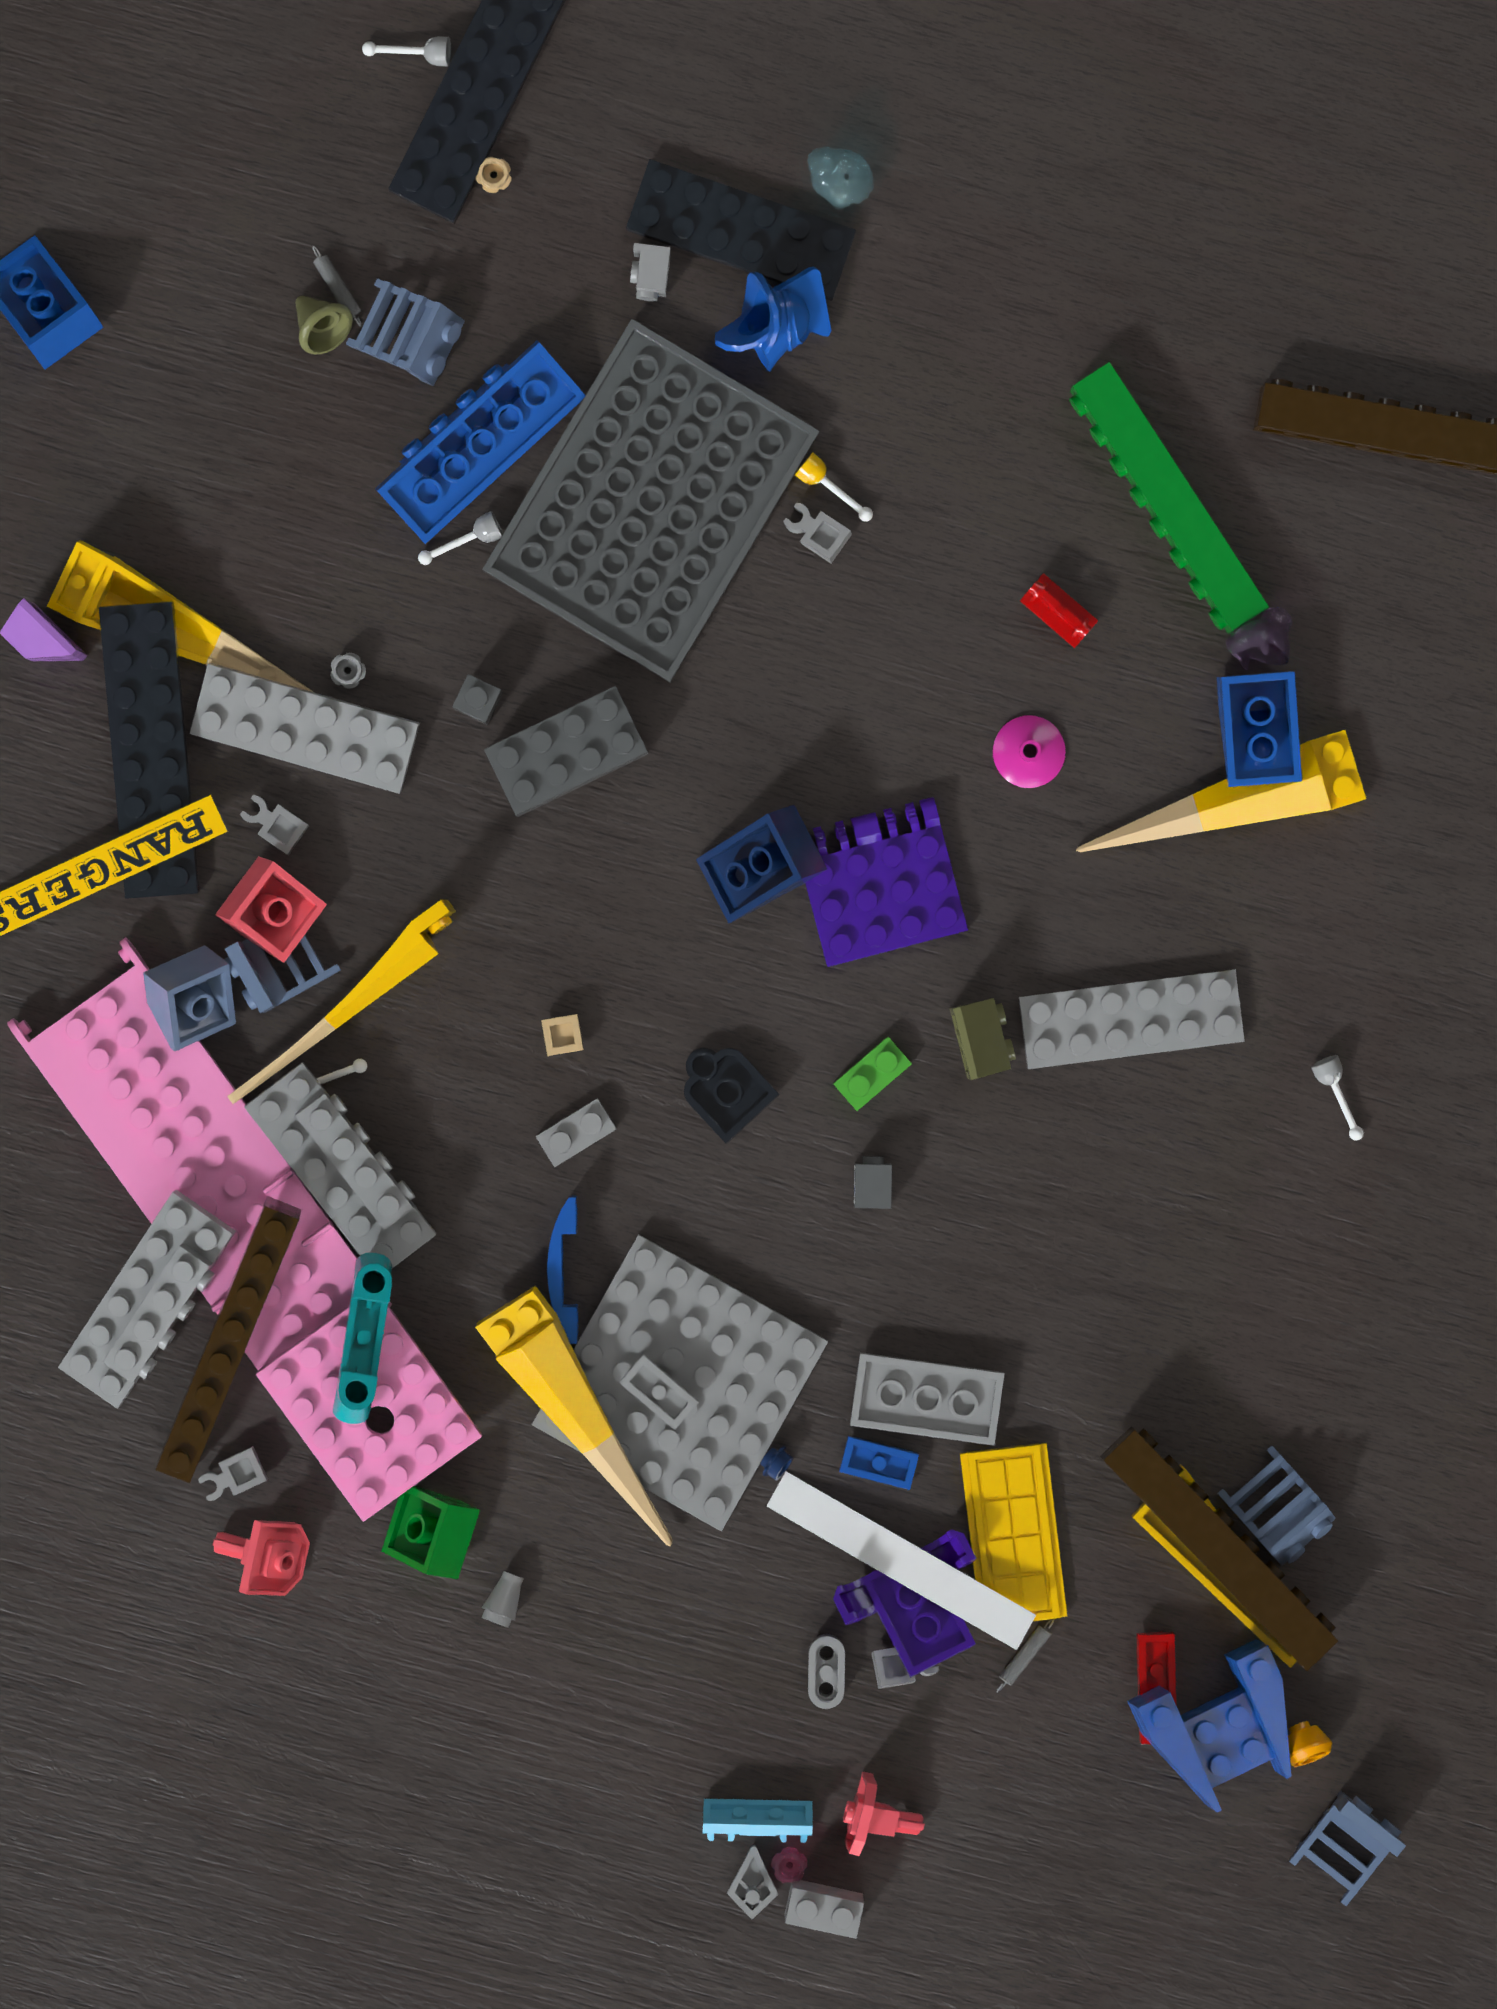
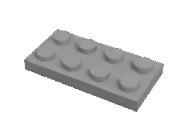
[850,1352,1005,1446]

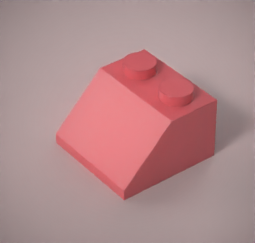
[215,856,327,963]

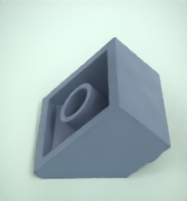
[143,945,236,1051]

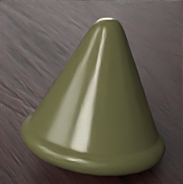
[295,295,353,355]

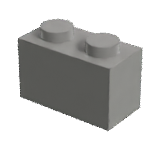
[784,1878,864,1939]

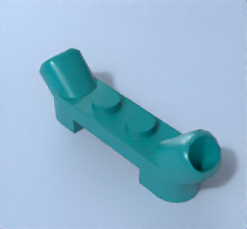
[333,1253,392,1424]

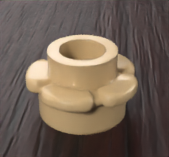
[476,157,511,193]

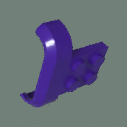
[833,1529,976,1678]

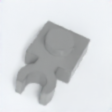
[783,503,852,564]
[240,795,309,855]
[198,1446,268,1501]
[872,1648,939,1689]

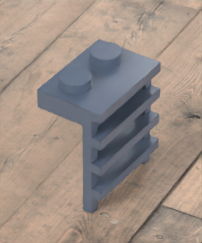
[346,279,465,386]
[224,934,341,1013]
[1218,1446,1336,1566]
[1288,1791,1406,1906]

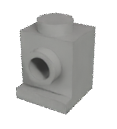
[630,243,671,301]

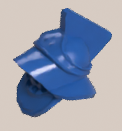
[715,266,832,372]

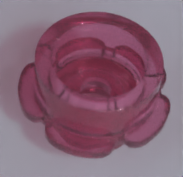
[772,1847,808,1883]

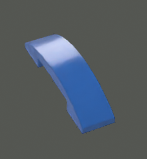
[547,1196,579,1344]

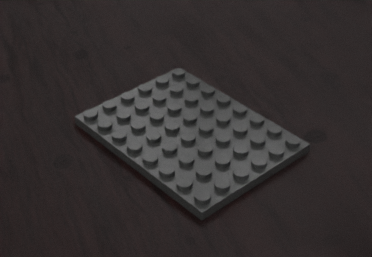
[482,319,820,682]

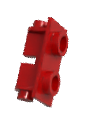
[1020,573,1098,648]

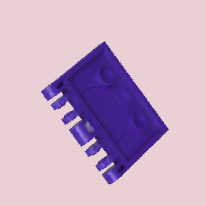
[805,797,968,967]

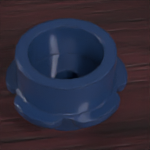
[761,1446,793,1481]

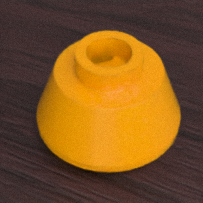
[1288,1721,1333,1767]

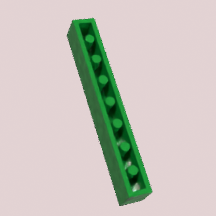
[1069,362,1269,634]

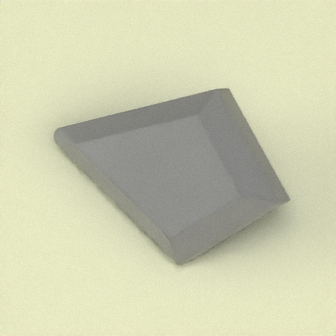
[727,1845,778,1919]

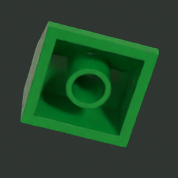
[381,1485,480,1579]

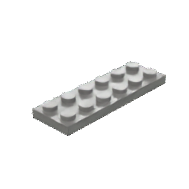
[190,663,420,794]
[1018,969,1245,1069]

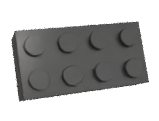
[484,686,648,817]

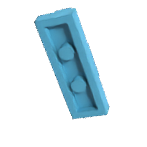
[703,1799,813,1843]

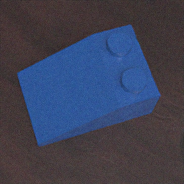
[0,235,103,370]
[1217,671,1302,787]

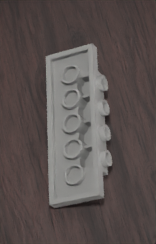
[244,1062,436,1268]
[58,1190,236,1409]

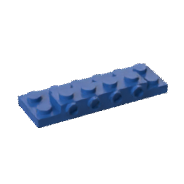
[375,340,586,544]

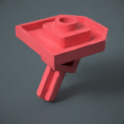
[213,1520,310,1596]
[843,1771,925,1856]

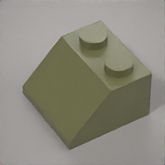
[950,998,1016,1080]

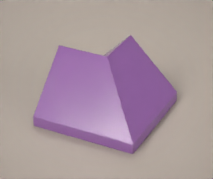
[0,598,88,661]

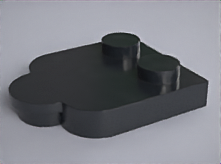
[684,1048,780,1144]

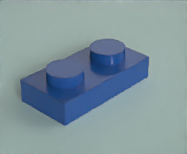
[839,1435,919,1490]

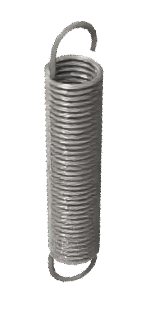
[313,245,362,327]
[997,1619,1054,1693]

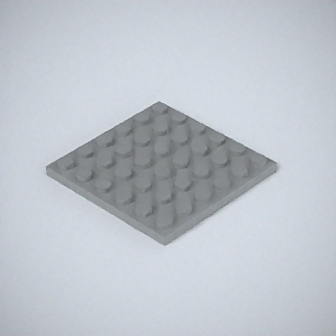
[532,1234,828,1532]

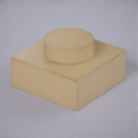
[541,1014,584,1056]

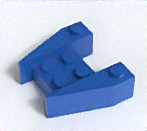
[1127,1639,1292,1812]

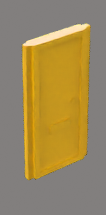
[960,1443,1067,1621]

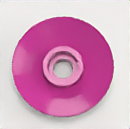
[993,715,1066,788]

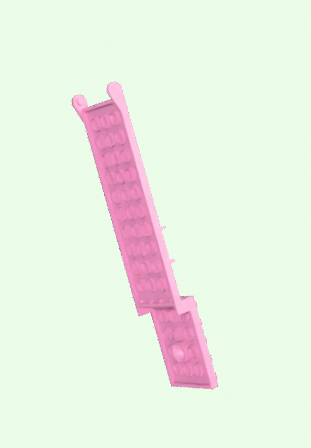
[7,937,482,1522]

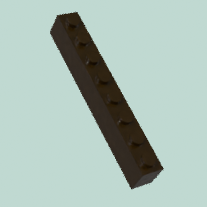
[1253,379,1497,475]
[156,1196,301,1483]
[1100,1426,1338,1671]

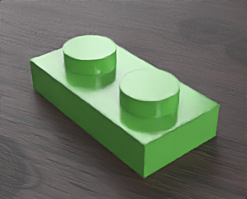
[833,1036,912,1111]

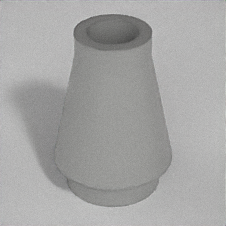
[481,1571,524,1628]

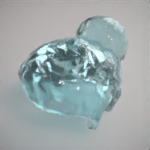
[807,146,874,208]

